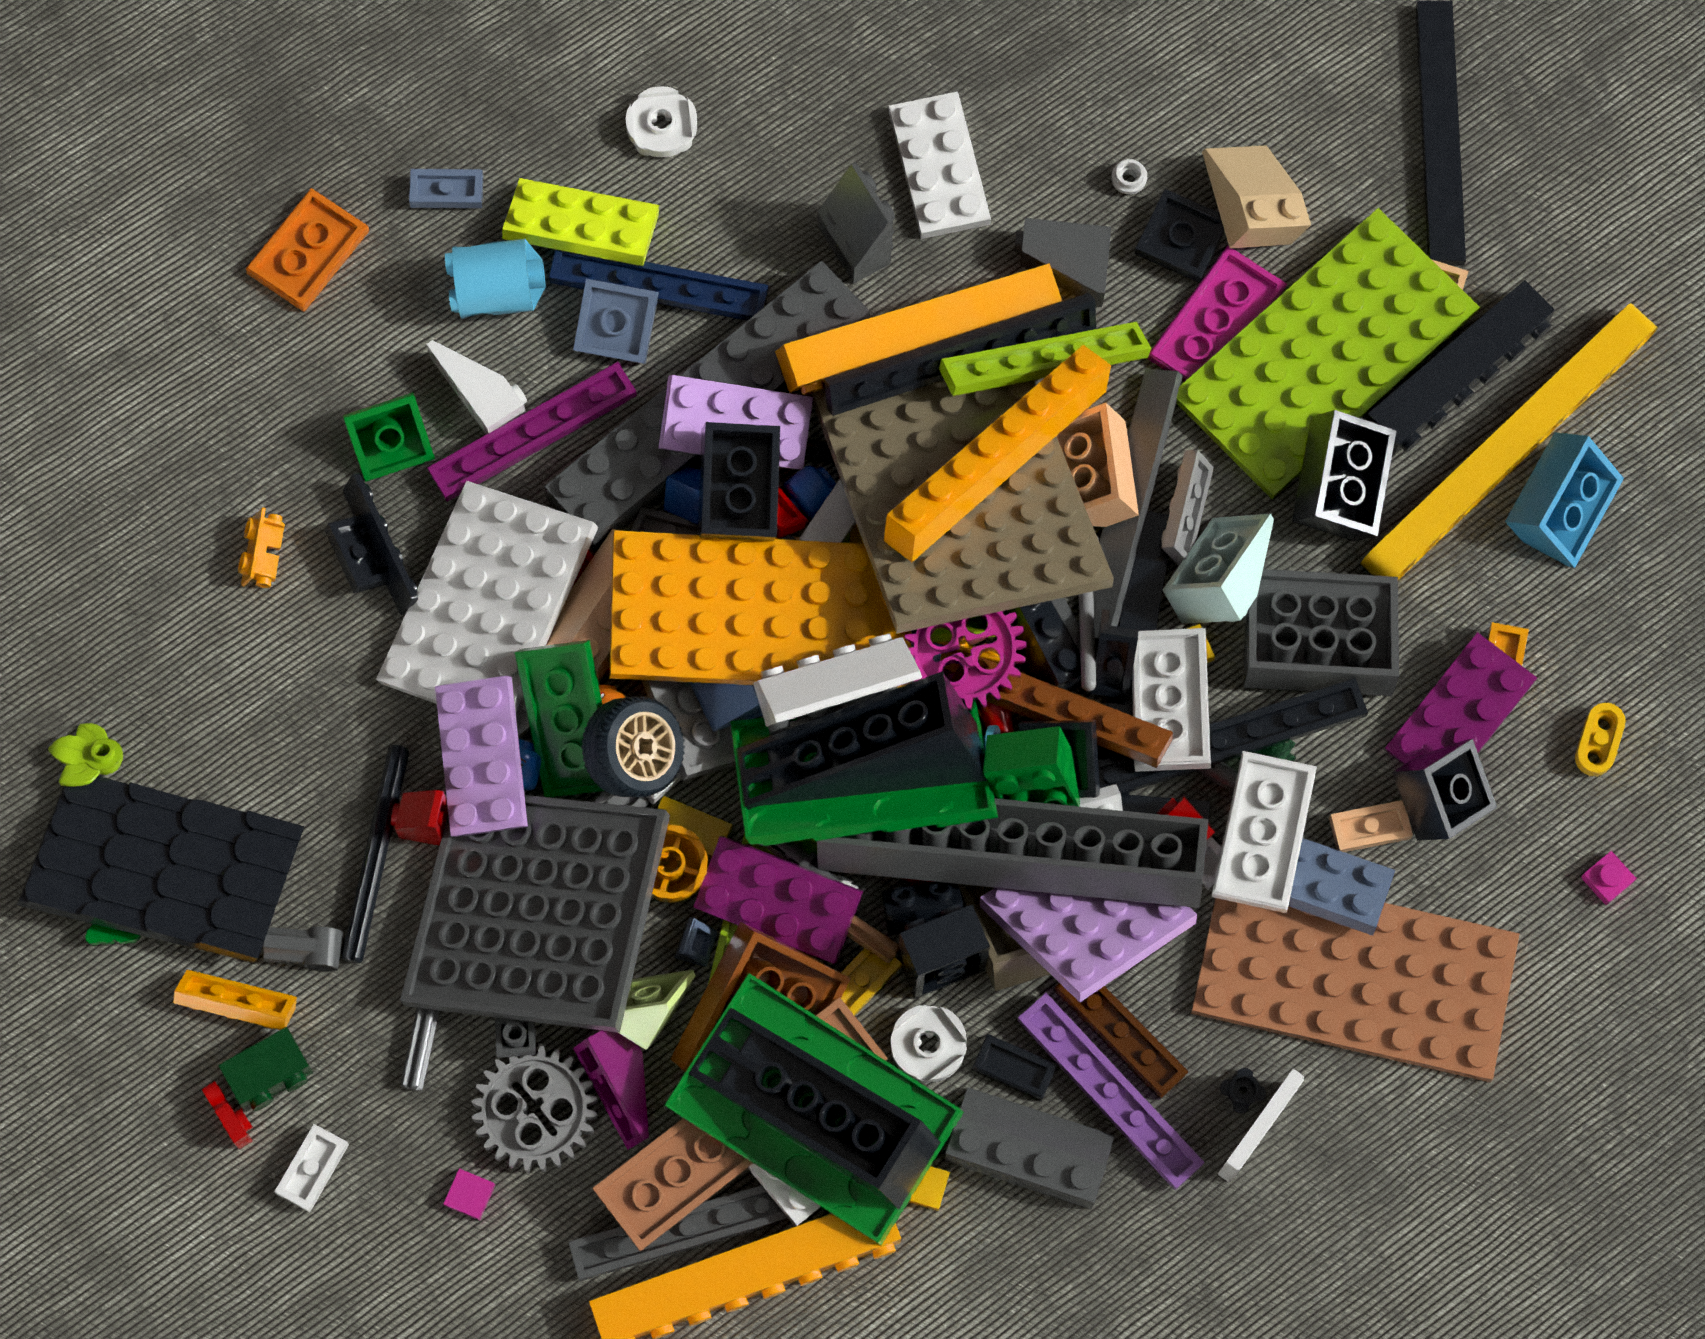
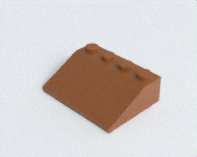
[670,922,851,1071]

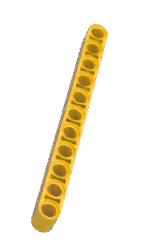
[1361,303,1658,580]

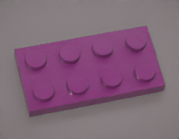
[1385,632,1537,765]
[694,836,863,964]

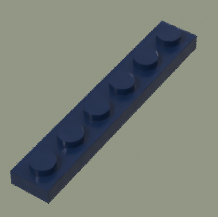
[549,250,769,321]

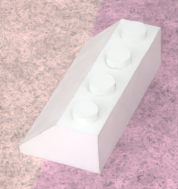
[753,633,922,727]

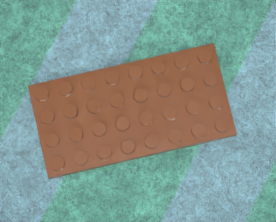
[1191,898,1520,1082]

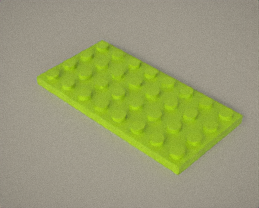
[1176,208,1480,499]

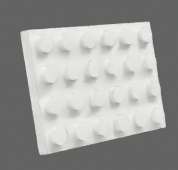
[376,481,598,713]

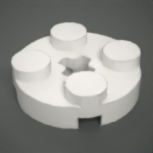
[626,86,697,158]
[890,1005,967,1084]

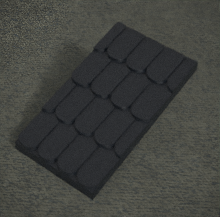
[16,776,305,963]

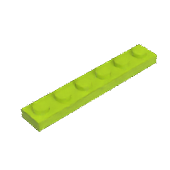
[939,321,1151,396]

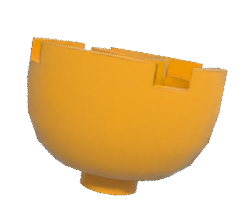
[651,825,708,903]

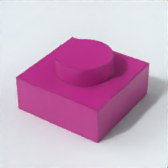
[1581,851,1637,905]

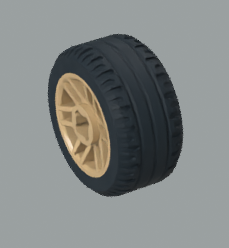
[581,697,685,797]

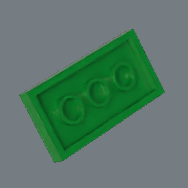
[515,640,604,798]

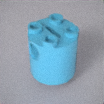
[445,239,546,319]

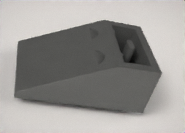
[817,162,895,284]

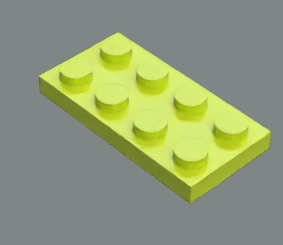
[502,178,659,266]

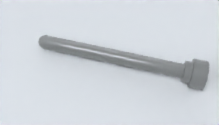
[1078,537,1099,691]

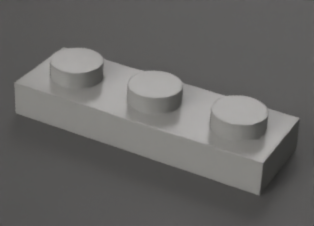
[1161,450,1214,565]

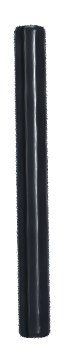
[342,745,409,963]

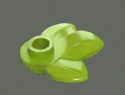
[48,723,124,787]

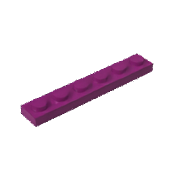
[427,362,637,502]

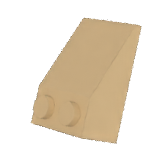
[1202,145,1311,248]

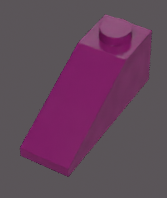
[573,1030,649,1150]

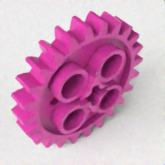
[905,611,1026,710]

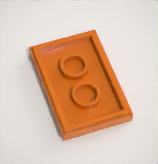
[245,188,370,312]

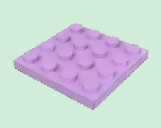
[980,888,1197,1002]

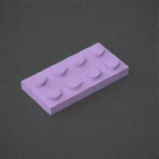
[658,375,813,470]
[435,676,528,837]

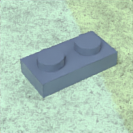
[409,169,484,208]

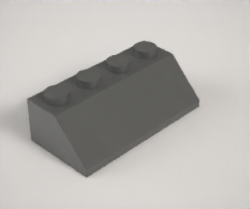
[944,1087,1114,1210]

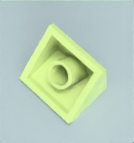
[618,970,696,1050]

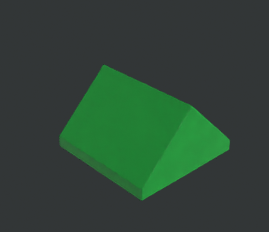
[343,392,435,482]

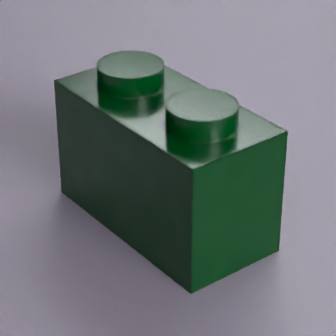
[218,1027,313,1111]

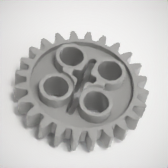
[472,1046,598,1173]

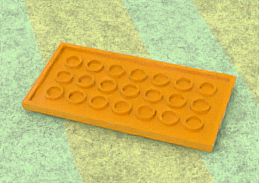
[609,530,912,688]

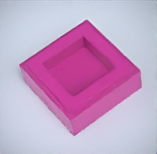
[443,1168,496,1221]

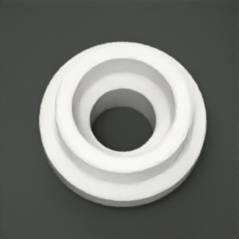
[1111,159,1147,194]

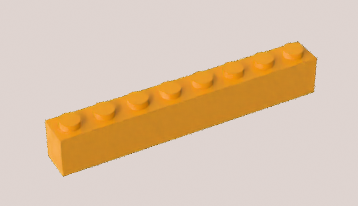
[775,263,1062,395]
[884,345,1111,563]
[589,1214,901,1339]

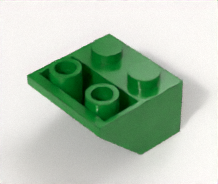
[983,726,1080,807]

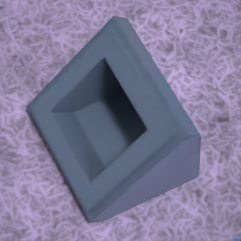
[674,918,718,967]

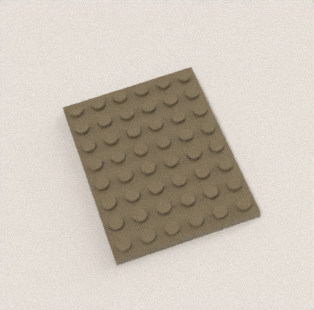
[811,380,1114,634]

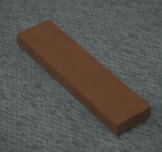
[1053,983,1189,1100]

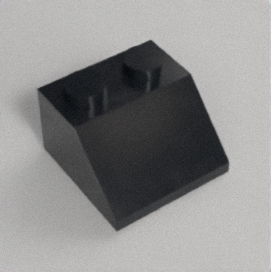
[1392,739,1498,841]

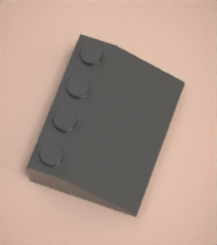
[1244,569,1399,696]

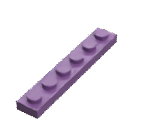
[1017,993,1205,1190]

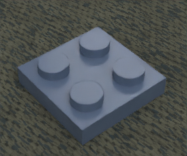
[573,279,659,364]

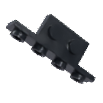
[324,473,418,615]

